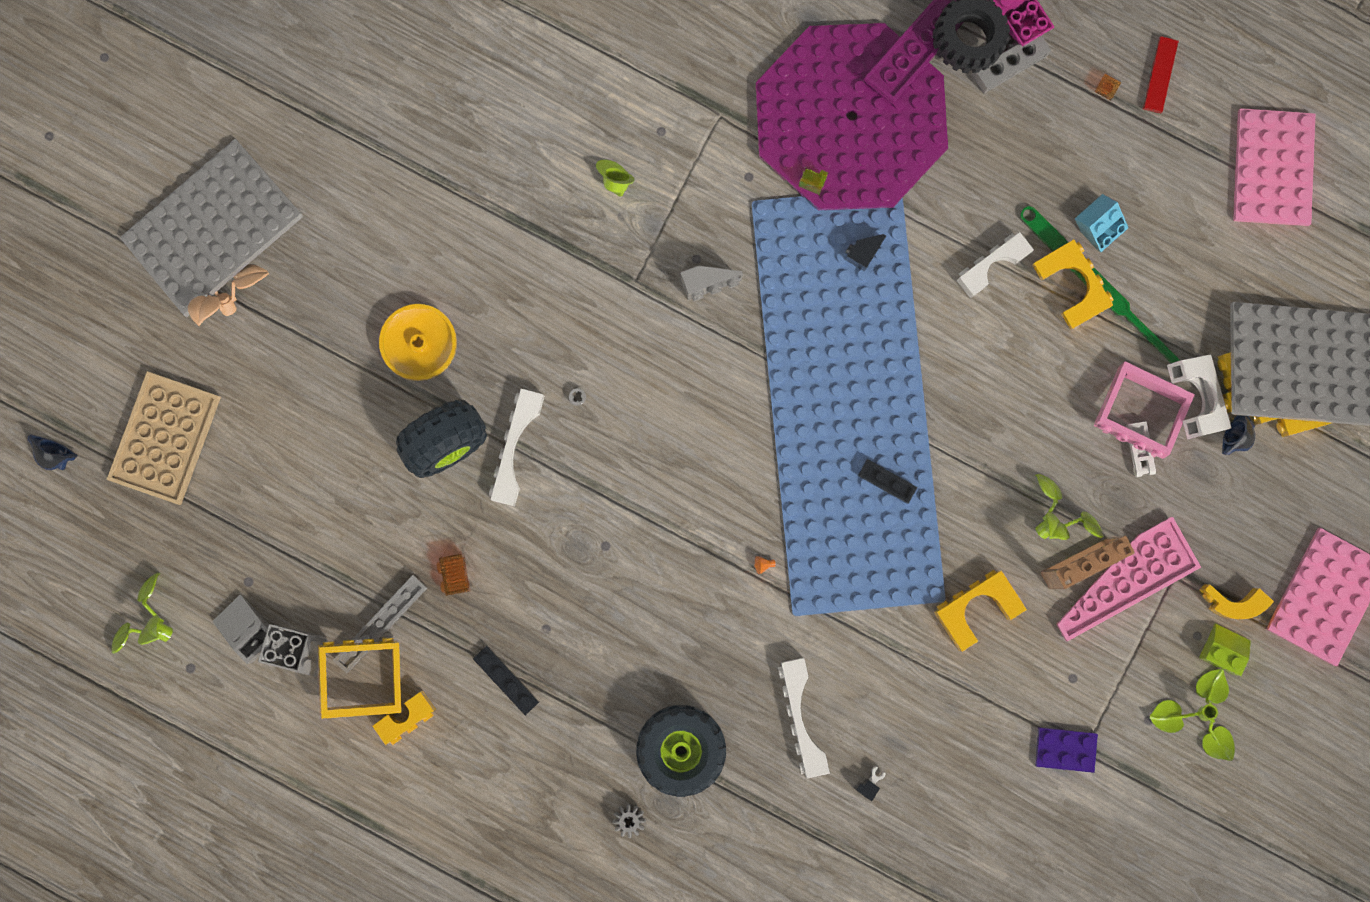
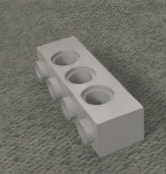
[972,36,1051,94]

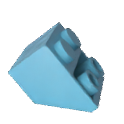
[1075,194,1128,252]

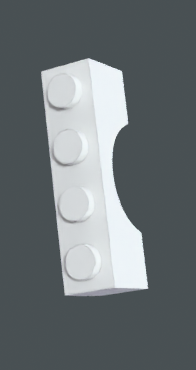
[957,232,1034,299]

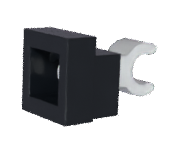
[854,766,886,802]

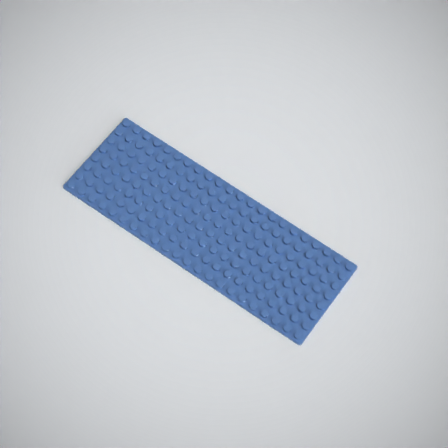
[752,196,946,616]

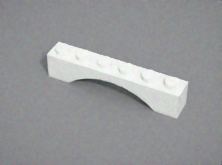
[489,389,545,507]
[778,657,830,779]

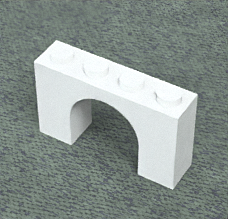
[1167,355,1231,439]

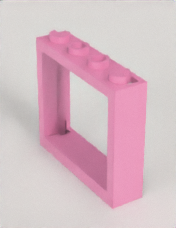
[1094,361,1195,459]

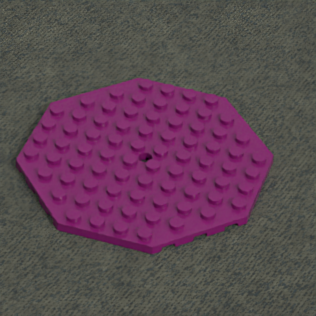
[755,23,948,211]

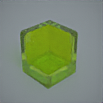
[799,169,828,195]

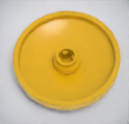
[379,304,457,381]

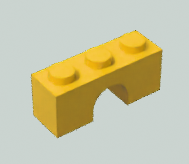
[372,691,436,745]

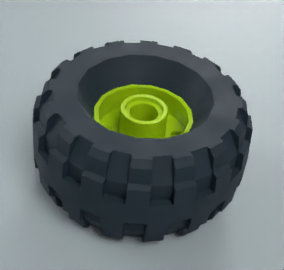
[396,399,487,478]
[636,705,726,797]

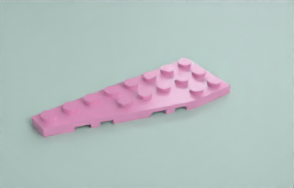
[1056,517,1201,641]

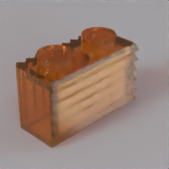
[437,554,471,596]

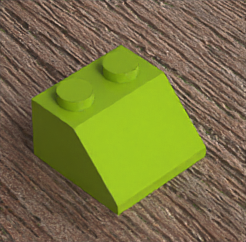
[1199,623,1251,676]

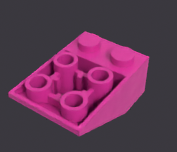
[992,0,1055,47]

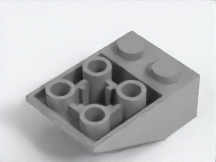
[680,266,743,301]
[212,594,269,664]
[258,624,327,677]

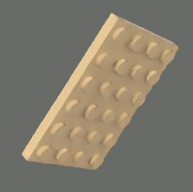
[107,371,221,505]

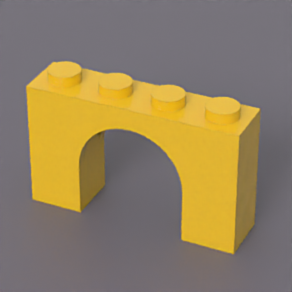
[1032,240,1113,330]
[934,569,1027,652]

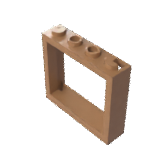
[1040,535,1135,589]

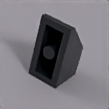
[845,234,886,272]

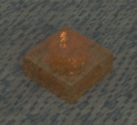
[1094,74,1121,101]

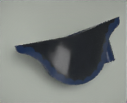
[1222,415,1255,455]
[27,434,78,470]

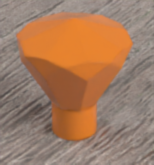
[754,556,776,574]

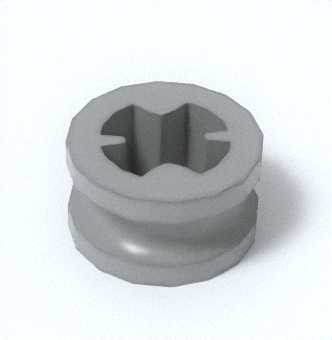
[569,388,586,406]

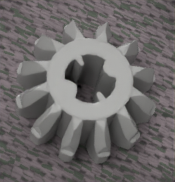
[613,804,646,838]

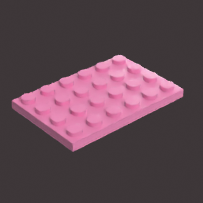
[1233,108,1316,226]
[1266,528,1370,667]

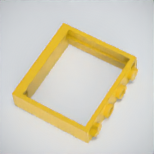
[318,638,401,719]

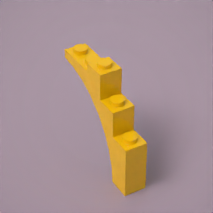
[1217,352,1332,437]

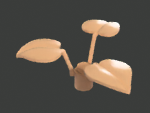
[188,264,269,326]

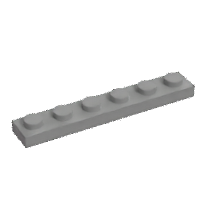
[333,575,427,674]

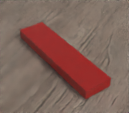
[1143,36,1179,114]

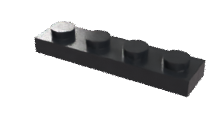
[473,645,540,716]

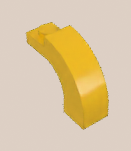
[1199,584,1274,619]

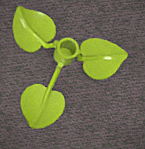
[1035,474,1104,540]
[111,572,173,654]
[1150,669,1235,761]

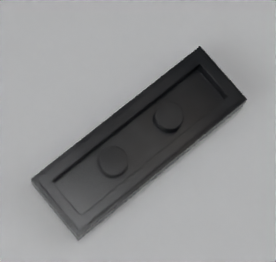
[858,459,918,504]

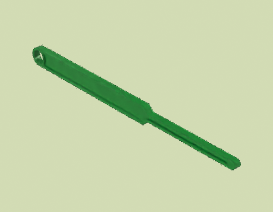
[1020,206,1181,364]

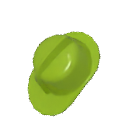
[596,159,635,197]

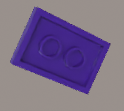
[1035,727,1098,773]

